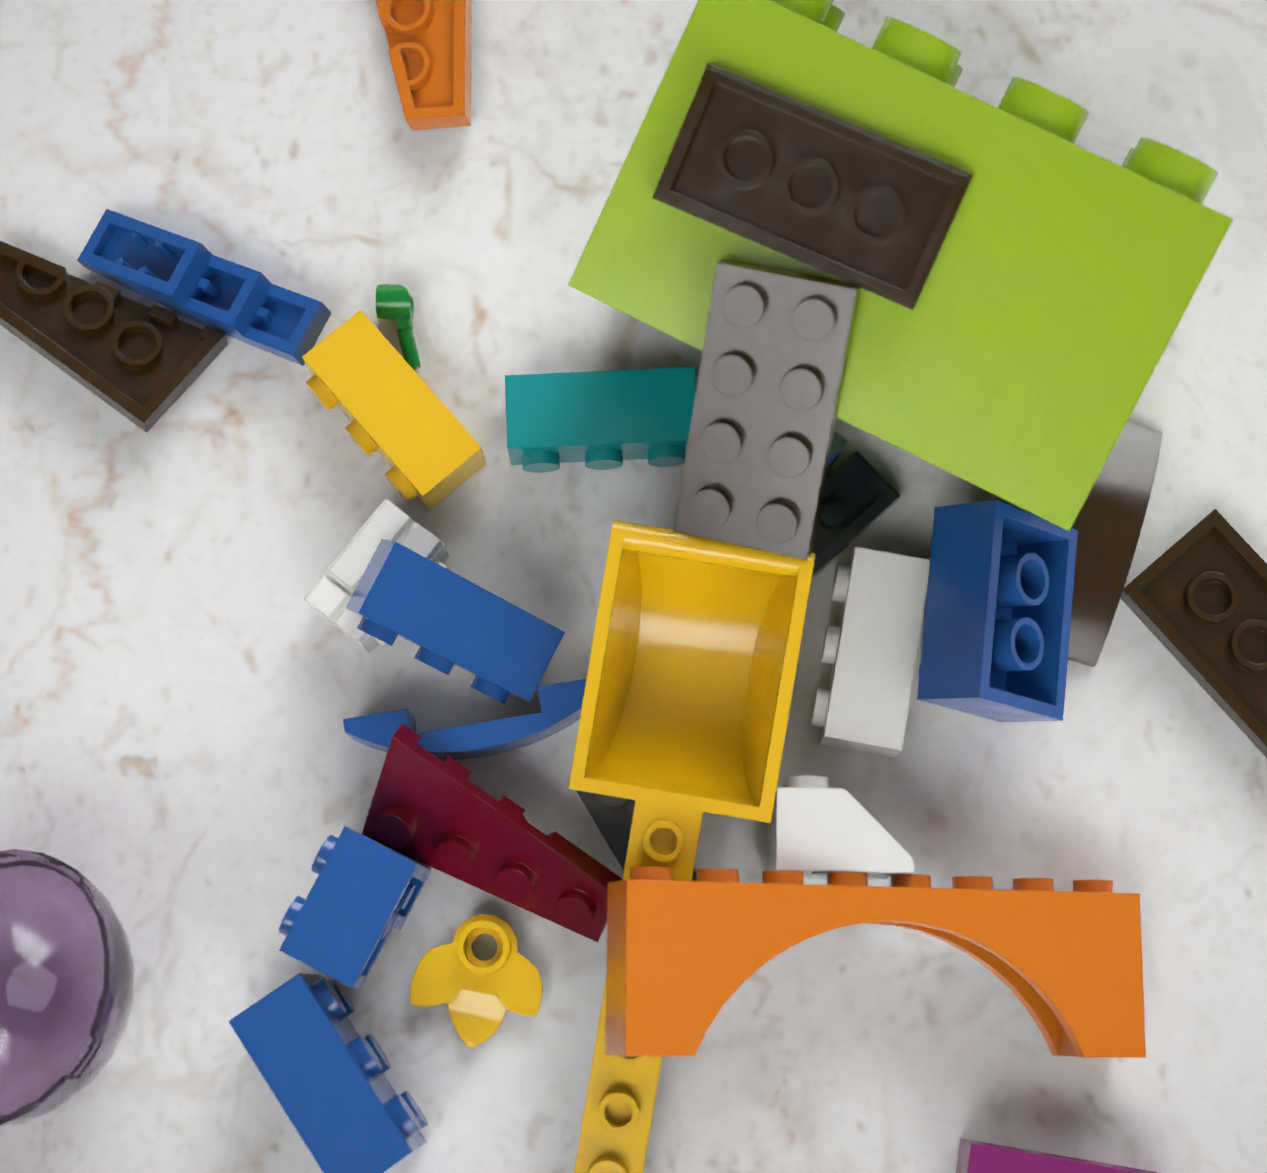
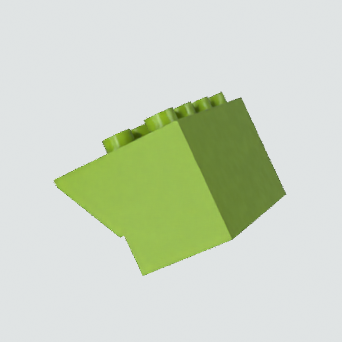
[568,0,1234,531]

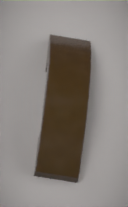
[1068,421,1162,667]

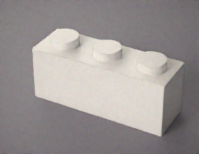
[810,547,930,758]

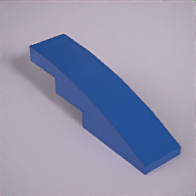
[77,209,331,366]

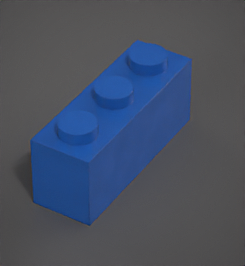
[346,539,565,704]

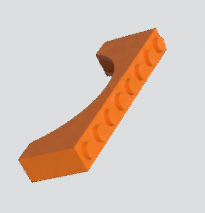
[605,867,1146,1058]

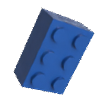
[917,500,1078,722]
[228,973,428,1173]

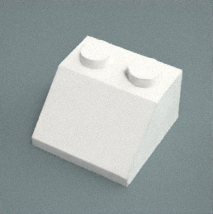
[767,776,914,880]

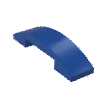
[343,679,586,760]

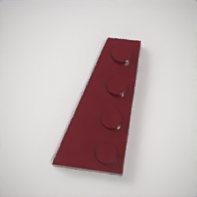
[362,723,622,943]

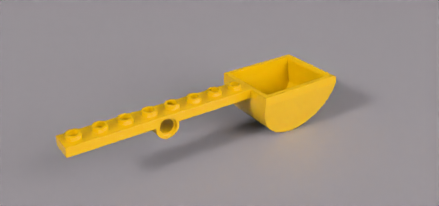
[568,520,815,1173]

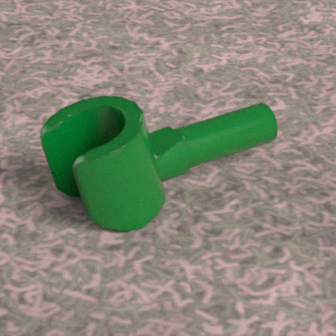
[376,284,421,370]

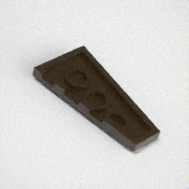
[0,241,228,433]

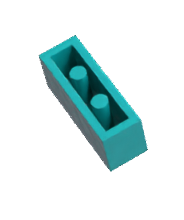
[505,367,696,473]

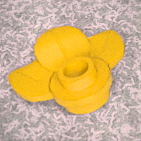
[410,914,543,1048]

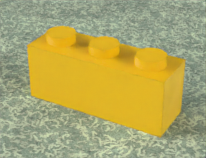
[302,310,486,511]

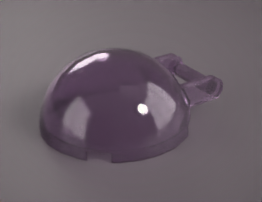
[0,849,134,1127]

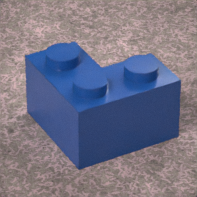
[279,826,431,989]

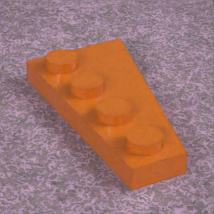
[376,0,471,131]

